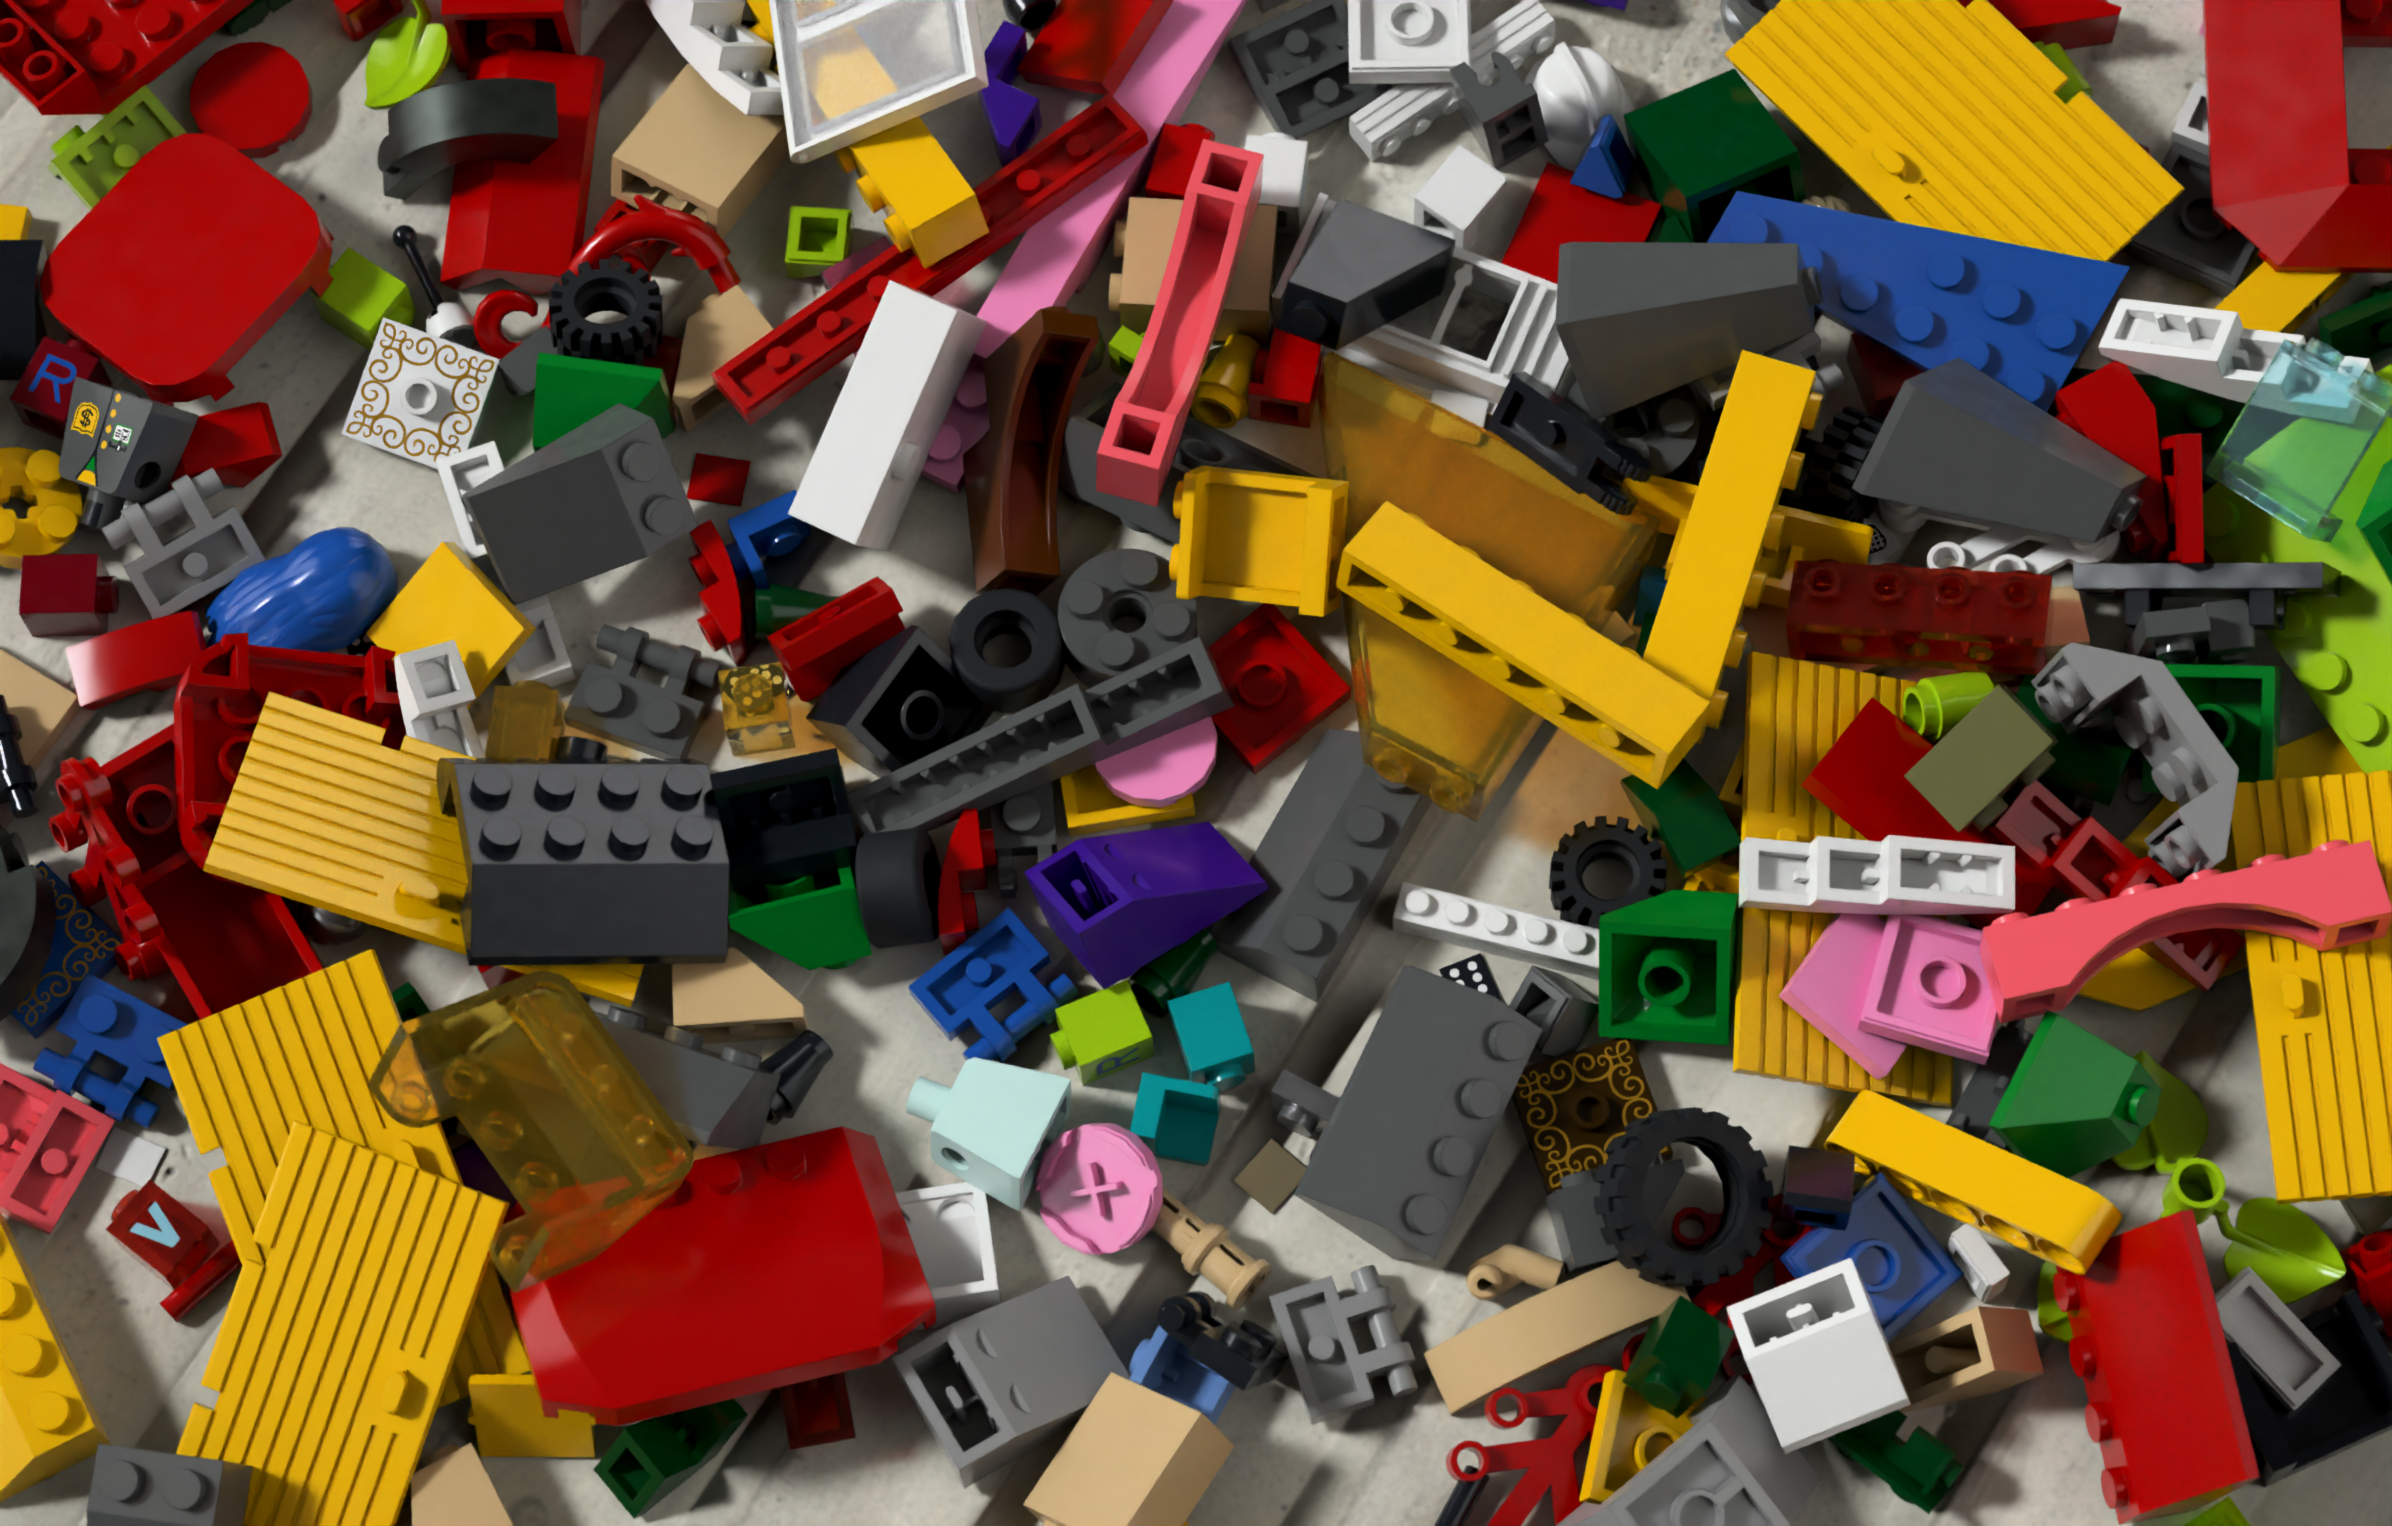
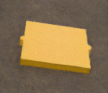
[467,1374,597,1457]

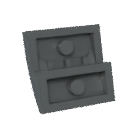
[1227,0,1393,140]

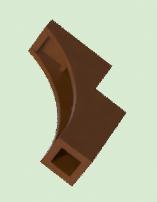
[963,306,1099,596]

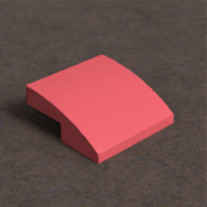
[0,1063,116,1235]

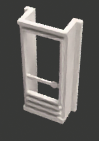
[1270,192,1570,419]

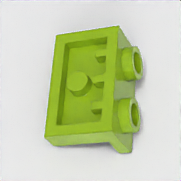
[47,85,187,211]

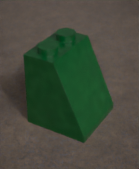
[1623,68,1806,243]

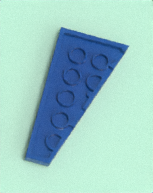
[1707,191,2130,412]

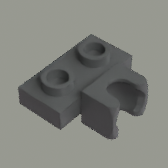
[2125,599,2255,665]

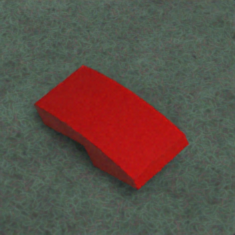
[687,519,748,666]
[66,611,207,711]
[938,808,997,955]

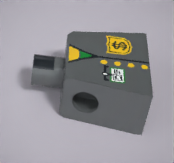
[58,377,198,530]

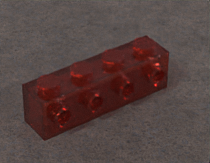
[1786,559,2054,675]

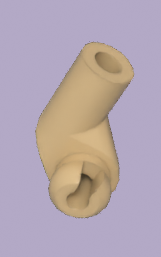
[1466,1244,1564,1301]

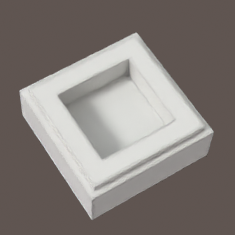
[1946,1224,2011,1303]

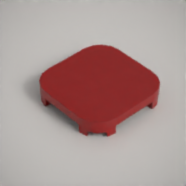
[40,133,334,406]
[173,633,407,888]

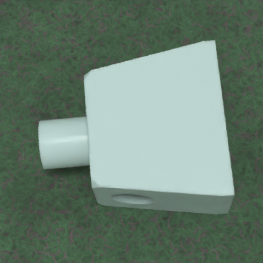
[906,1057,1071,1211]

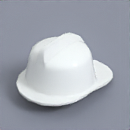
[1524,42,1635,171]

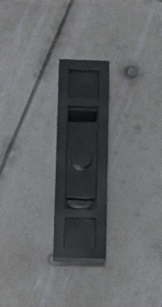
[2073,562,2342,630]

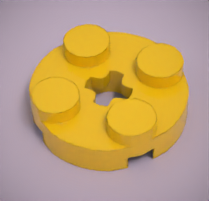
[0,447,82,569]

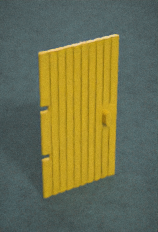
[1725,0,2185,262]
[1733,651,1953,1107]
[203,691,644,1008]
[2231,770,2392,1204]
[157,949,530,1409]
[176,1121,510,1526]

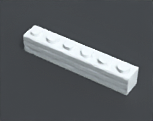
[1349,0,1556,162]
[1393,882,1599,980]

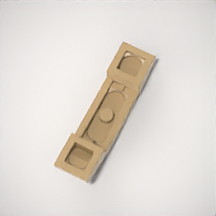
[1423,1260,1691,1416]

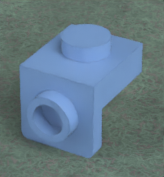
[1129,1325,1236,1425]

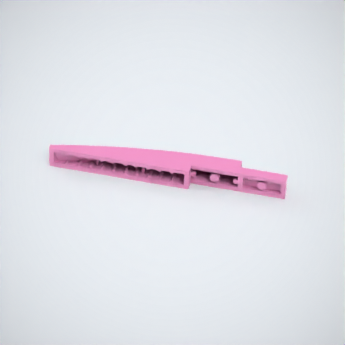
[920,0,1248,494]

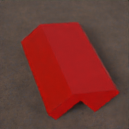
[440,48,605,296]

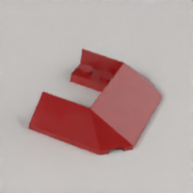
[2202,0,2392,273]

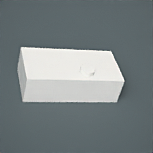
[788,280,987,550]

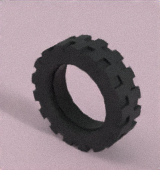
[1594,1107,1773,1287]

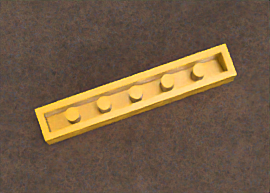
[746,0,989,269]
[1643,350,1824,744]
[1335,500,1710,790]

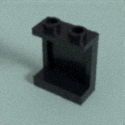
[2227,1289,2392,1488]

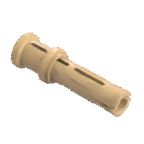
[1151,1188,1272,1311]

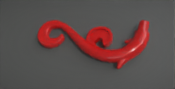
[473,194,741,360]

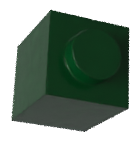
[1622,1295,1735,1419]

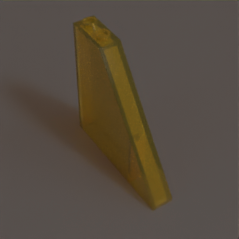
[1317,351,1661,822]

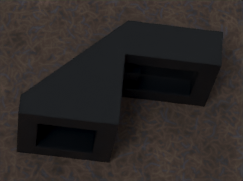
[0,240,48,380]
[1780,1145,1855,1231]

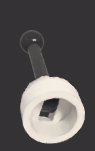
[392,225,477,348]

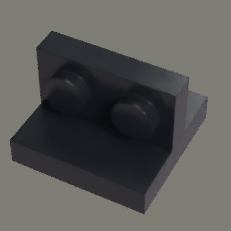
[710,748,857,891]

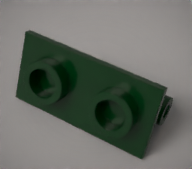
[1827,1410,1965,1514]

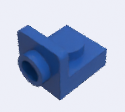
[725,489,812,589]

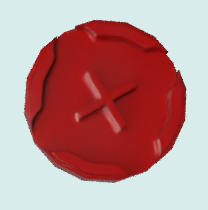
[190,41,312,159]

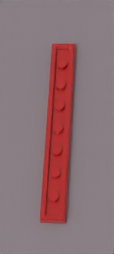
[711,93,1149,426]

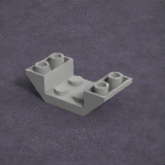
[2031,642,2239,883]
[1557,1374,1820,1526]

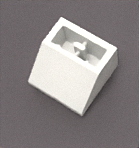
[1726,1258,1911,1454]

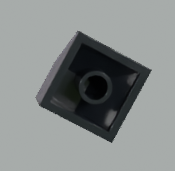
[806,625,994,778]

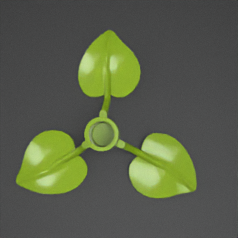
[364,0,451,110]
[2037,1051,2346,1344]

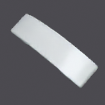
[394,640,486,758]

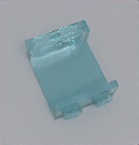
[2205,337,2392,543]

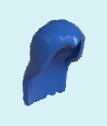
[205,527,398,652]

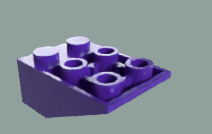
[1024,822,1269,990]

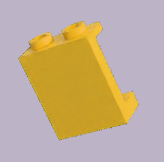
[1169,465,1349,617]

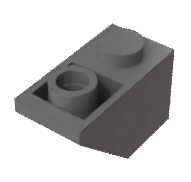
[1546,1152,1685,1275]

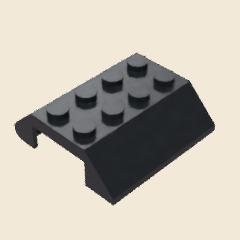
[437,758,729,966]

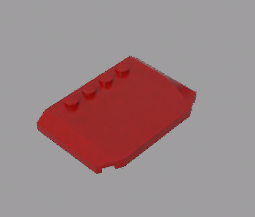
[494,1126,936,1426]

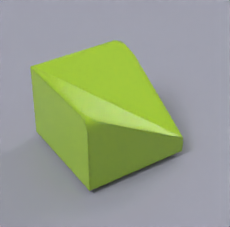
[785,206,854,279]

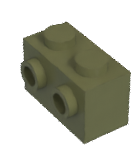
[1904,685,2060,832]

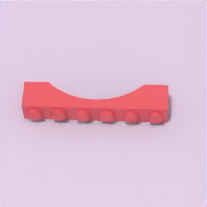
[1096,139,1264,507]
[1979,840,2392,1024]

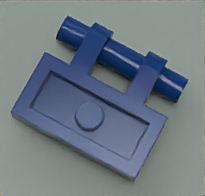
[908,907,1079,1062]
[33,972,188,1129]

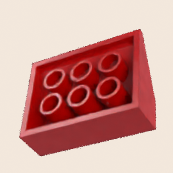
[2053,1209,2260,1525]

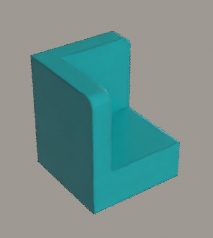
[1130,1072,1221,1166]

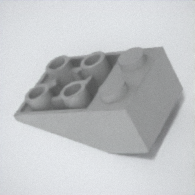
[892,1275,1131,1489]

